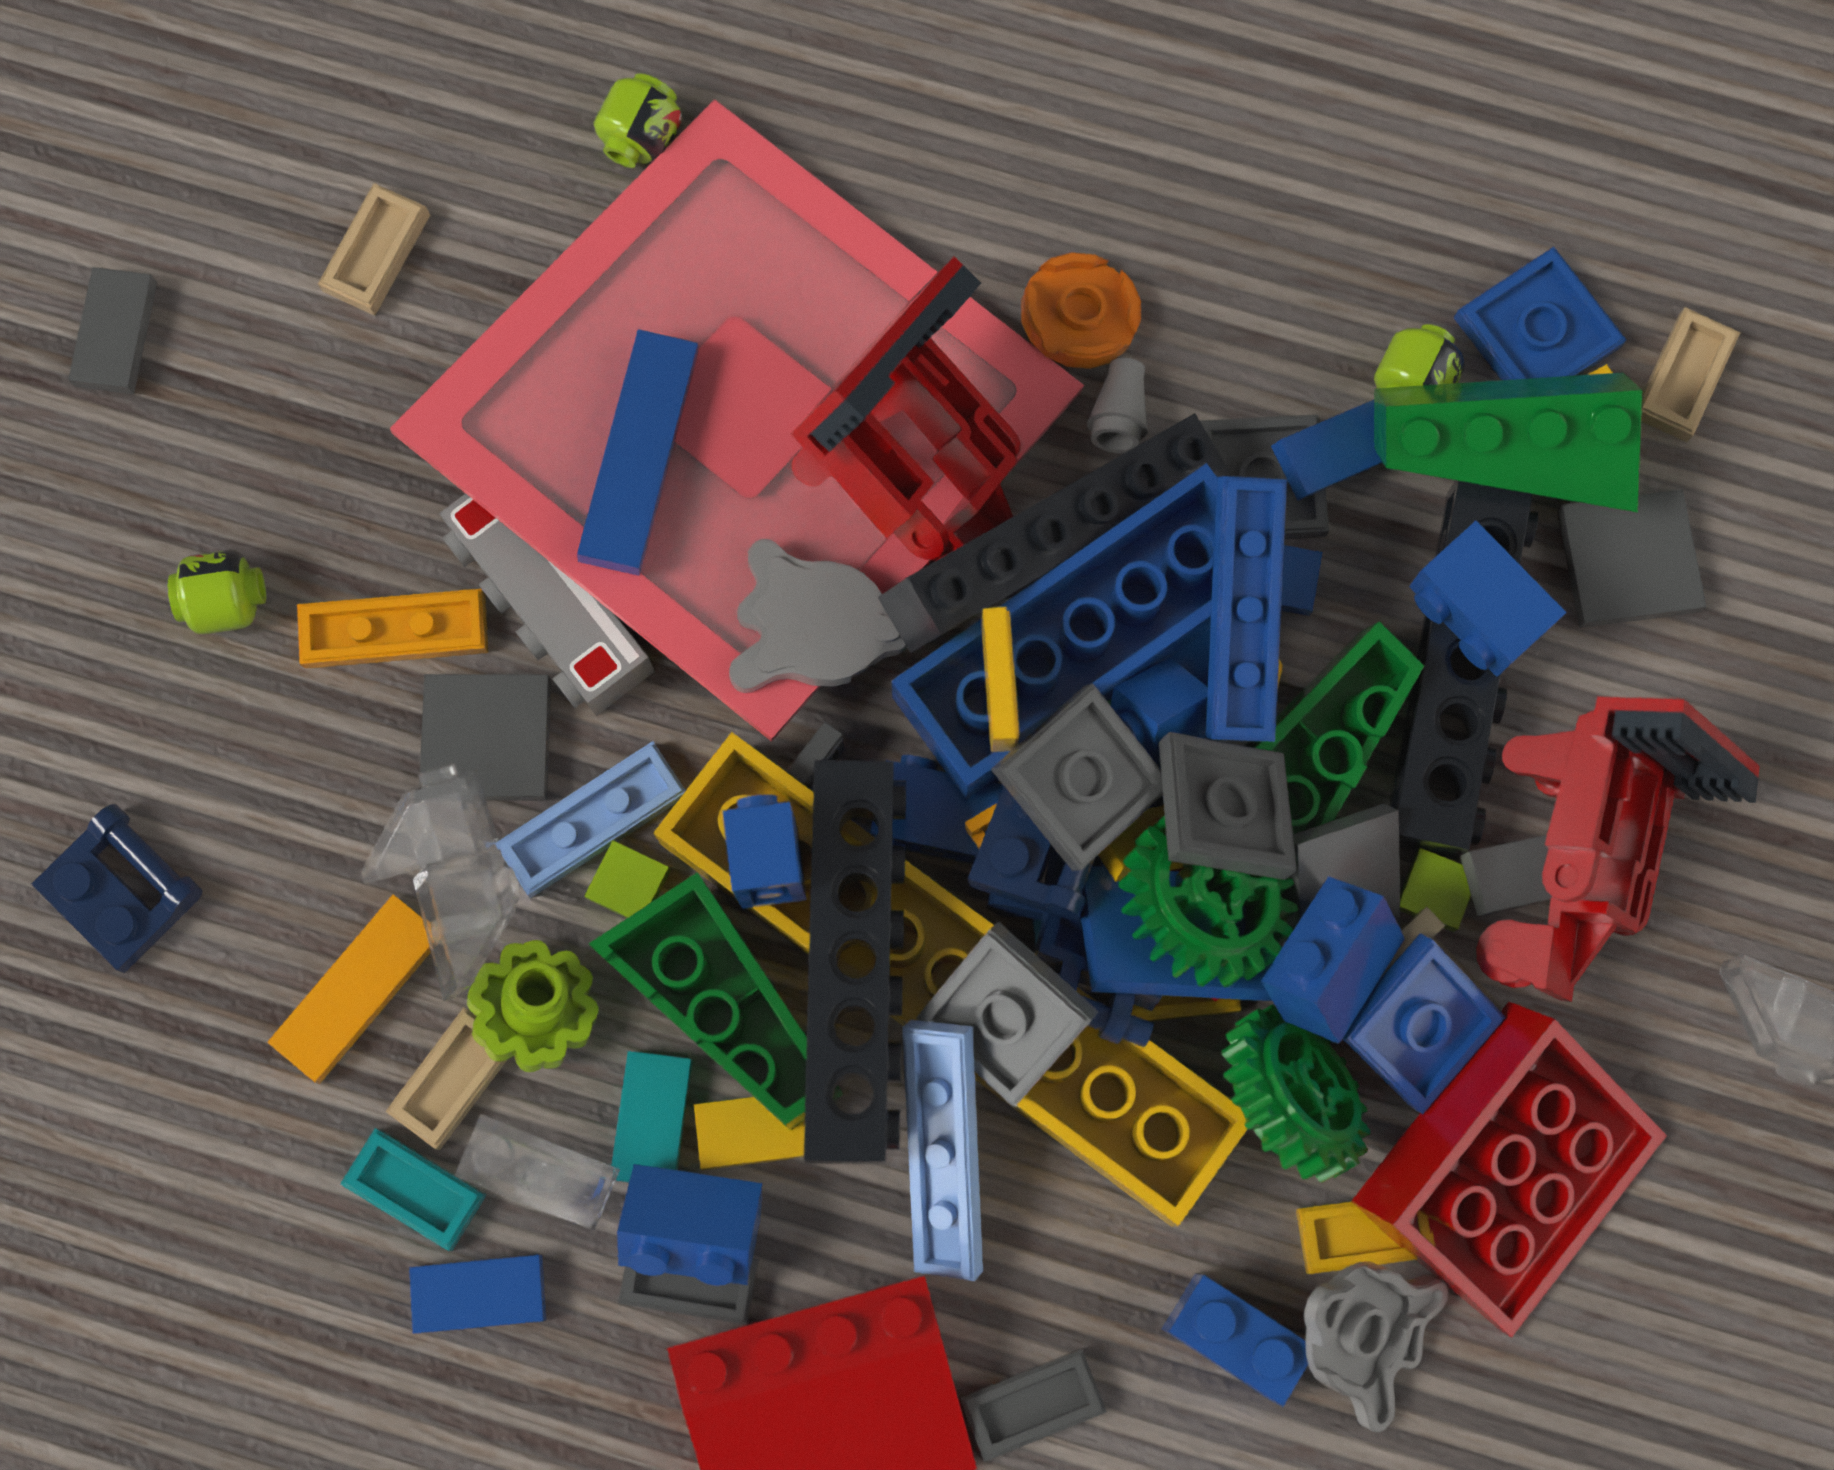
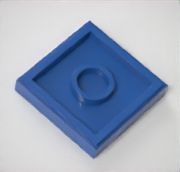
[1454,247,1627,380]
[1343,933,1506,1115]

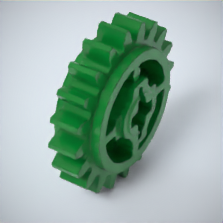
[1118,815,1298,987]
[1222,1005,1371,1183]

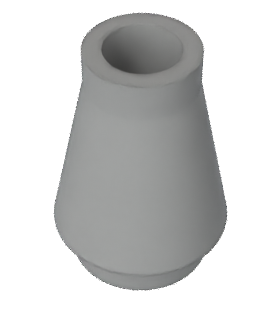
[1087,358,1147,453]

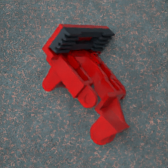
[791,256,1021,560]
[1476,696,1760,1002]

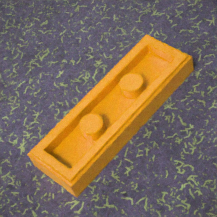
[297,589,489,669]
[267,894,444,1084]

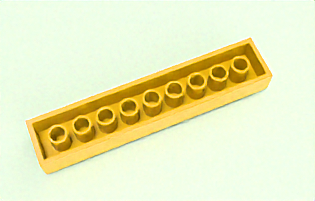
[653,732,1247,1227]

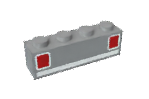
[439,494,655,716]

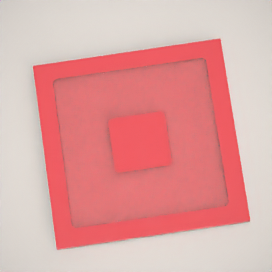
[390,99,1084,742]

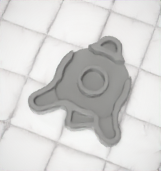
[729,539,907,693]
[1304,1261,1448,1433]

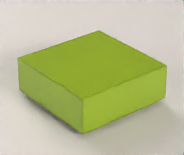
[584,840,671,918]
[1400,848,1471,932]

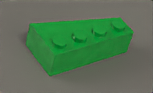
[1374,373,1642,513]
[1248,621,1424,894]
[588,872,843,1130]

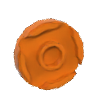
[1021,252,1141,369]

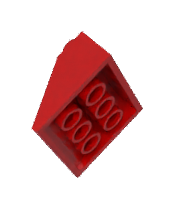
[1351,1001,1667,1338]
[667,1274,977,1470]

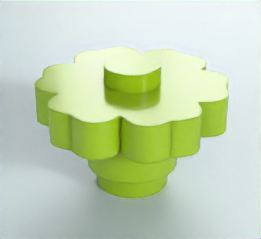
[467,940,599,1072]

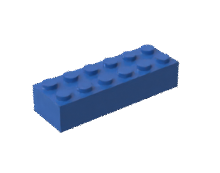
[891,463,1284,800]

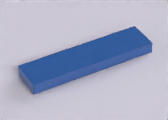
[577,329,698,576]
[1206,476,1287,742]

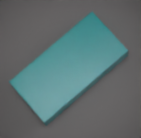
[609,1051,693,1183]
[340,1128,487,1251]

